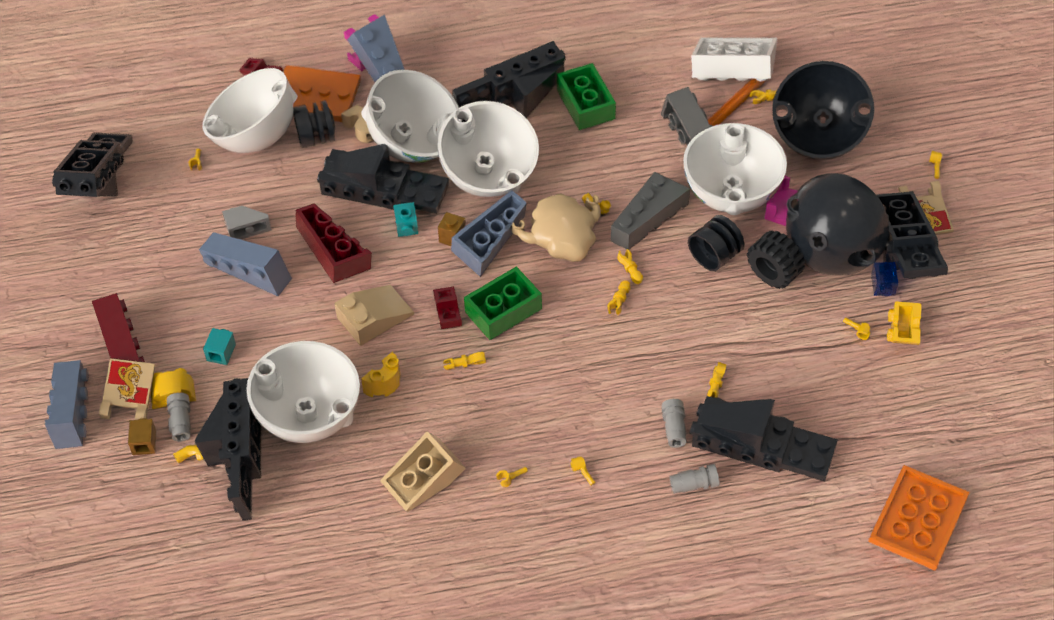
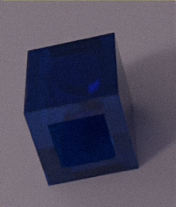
[871,262,899,296]

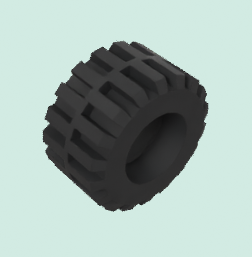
[747,231,805,289]

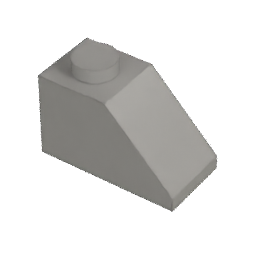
[222,206,271,240]

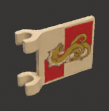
[898,181,954,234]
[99,359,155,420]

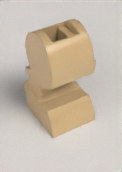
[341,105,374,143]

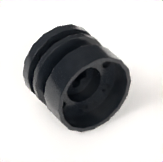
[293,100,335,148]
[688,215,745,271]

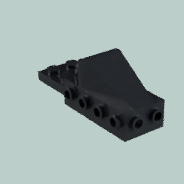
[452,41,566,119]
[52,132,133,197]
[317,144,449,214]
[877,191,948,279]
[195,378,261,521]
[690,396,838,481]

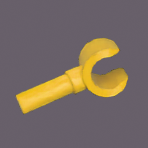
[188,148,202,171]
[929,151,942,179]
[843,317,870,340]
[570,457,596,486]
[496,467,528,487]

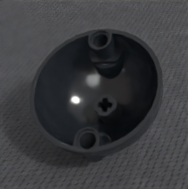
[772,61,874,160]
[786,173,889,275]

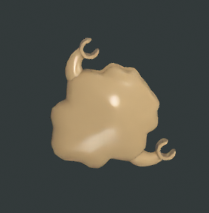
[511,193,601,262]

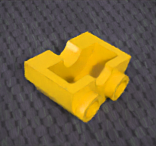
[887,301,921,345]
[361,351,401,397]
[150,368,196,409]

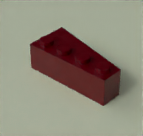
[295,203,372,283]
[92,293,145,363]

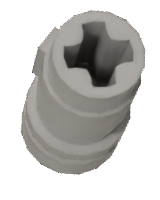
[167,393,191,442]
[661,399,686,448]
[669,464,720,494]

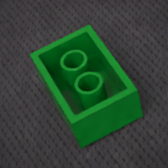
[557,63,616,130]
[464,266,542,340]

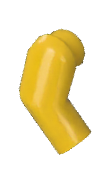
[582,193,611,215]
[173,445,204,464]

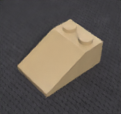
[334,285,414,346]
[380,431,466,512]

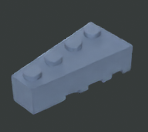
[347,14,405,82]
[451,190,527,277]
[199,232,292,296]
[45,360,89,449]

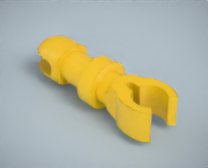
[749,89,777,104]
[617,249,643,284]
[607,280,631,316]
[443,352,486,370]
[707,362,727,398]

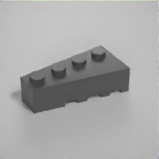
[661,87,713,145]
[611,172,690,249]

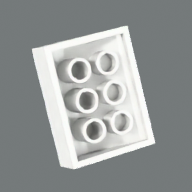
[692,38,777,81]

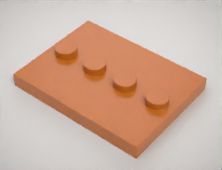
[283,65,361,122]
[868,465,970,571]

